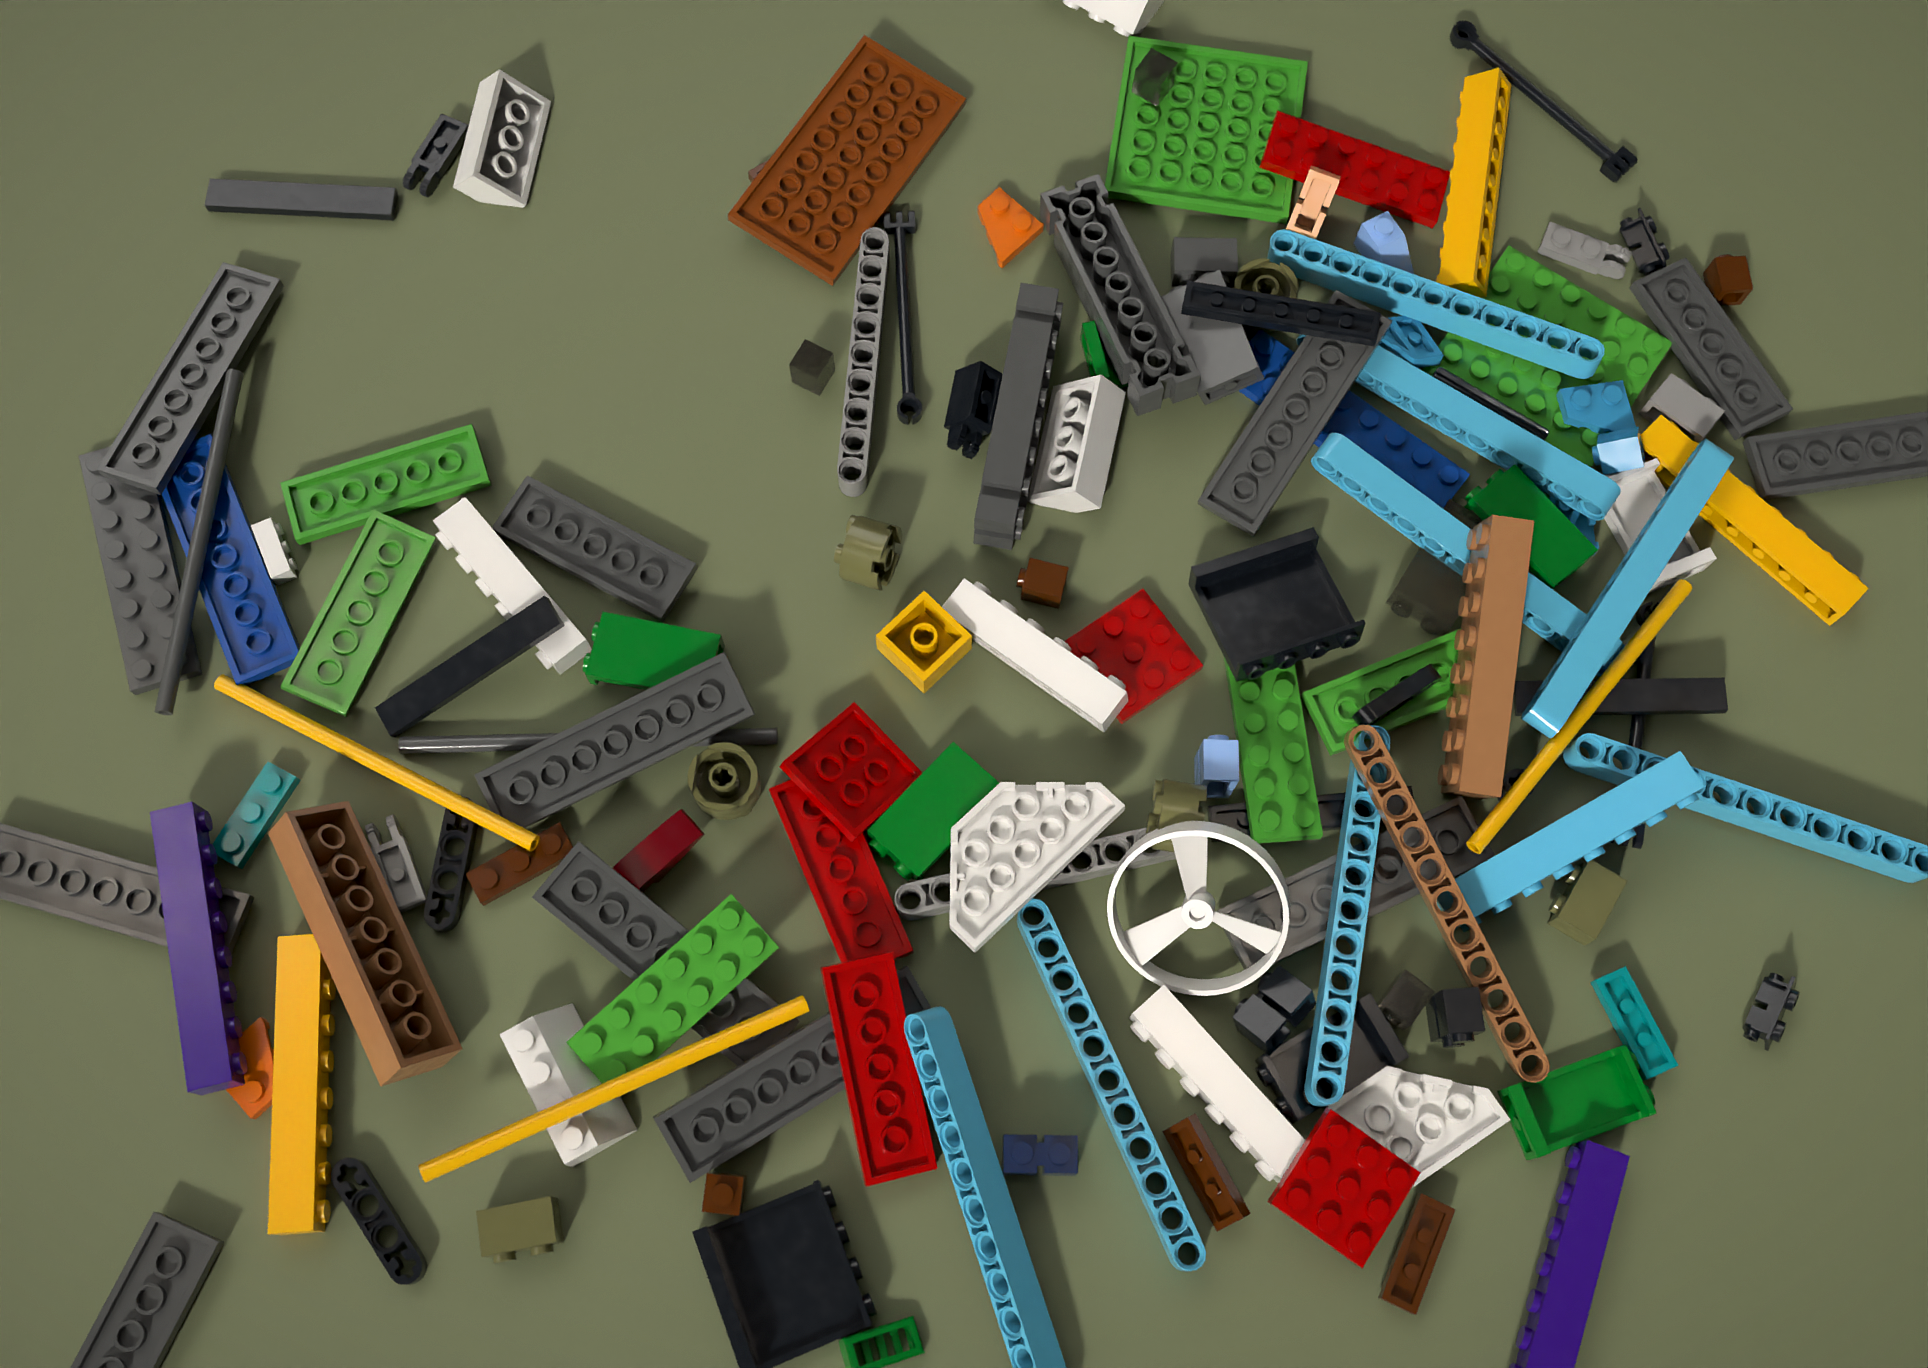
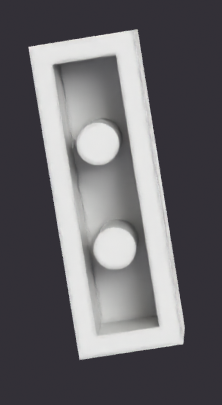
[251,517,298,585]

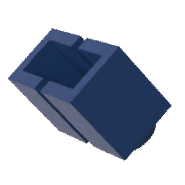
[1002,1134,1078,1176]

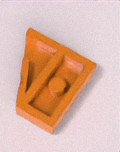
[977,187,1044,268]
[226,1017,274,1120]

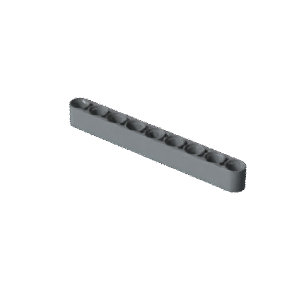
[837,227,890,497]
[895,828,1176,921]

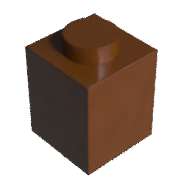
[1703,254,1753,306]
[1016,558,1069,609]
[702,1171,747,1216]

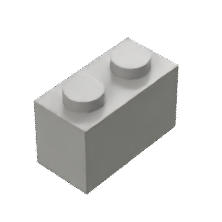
[1638,373,1725,443]

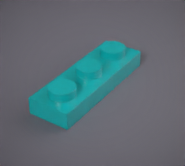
[213,762,301,869]
[1590,966,1678,1081]

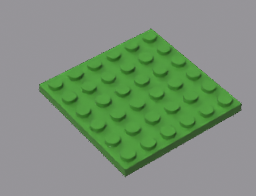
[1105,36,1308,224]
[1422,245,1672,467]

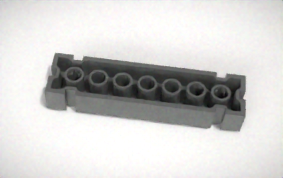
[1040,174,1200,416]
[973,283,1063,550]

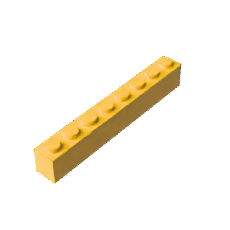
[1436,68,1512,298]
[1641,414,1869,626]
[268,934,336,1235]

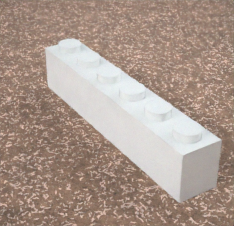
[433,497,592,675]
[942,578,1128,732]
[1129,985,1305,1183]

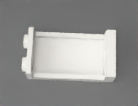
[1604,458,1717,593]

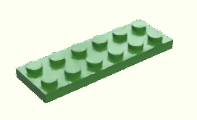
[280,424,492,545]
[280,509,436,717]
[1301,628,1461,756]
[1223,655,1323,844]
[566,894,780,1083]

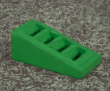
[839,1315,925,1368]

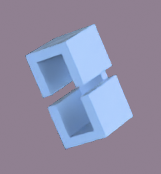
[1194,735,1239,798]

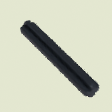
[1433,367,1549,441]

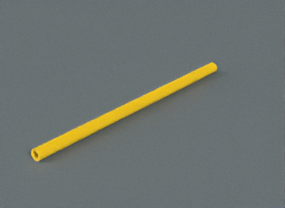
[1466,579,1693,854]
[214,674,540,851]
[418,995,810,1183]

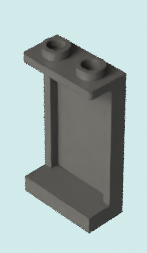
[1161,270,1265,405]

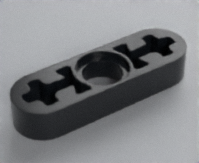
[1352,664,1442,726]

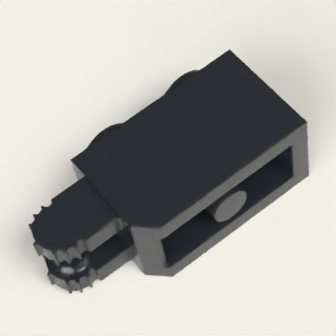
[944,361,1003,459]

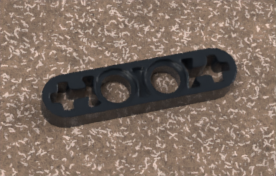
[424,796,478,932]
[331,1157,427,1285]

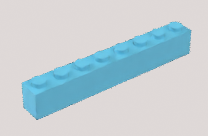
[1437,751,1705,932]

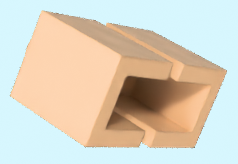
[1286,166,1340,239]

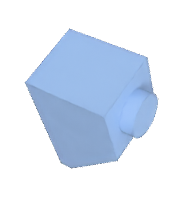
[1354,211,1414,274]

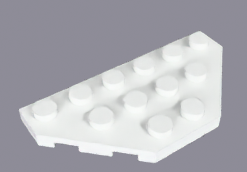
[949,782,1125,953]
[1326,1066,1510,1188]

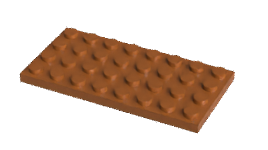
[728,35,966,286]

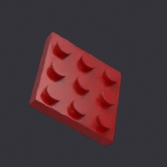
[1064,588,1204,724]
[780,702,923,843]
[1267,1108,1421,1268]

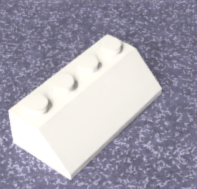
[1063,0,1164,37]
[453,69,551,208]
[1028,375,1126,513]
[500,1003,638,1167]

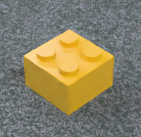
[876,591,972,693]

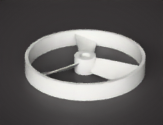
[1107,821,1290,996]

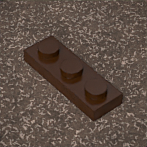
[465,822,573,906]
[1162,1113,1251,1231]
[1378,1193,1456,1315]

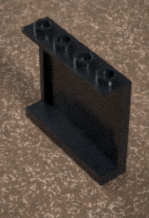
[1188,527,1366,682]
[692,1180,877,1368]

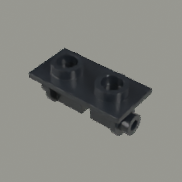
[1619,208,1670,276]
[1742,973,1800,1051]

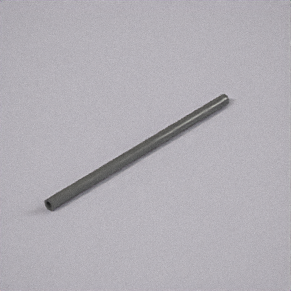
[154,369,244,715]
[398,728,778,754]

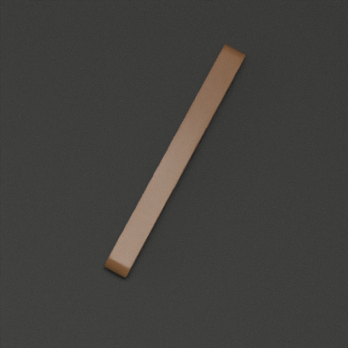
[1344,725,1550,1083]

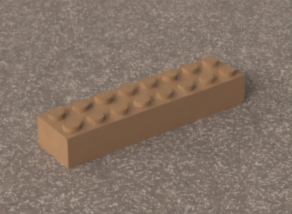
[1438,515,1534,799]
[268,801,463,1086]

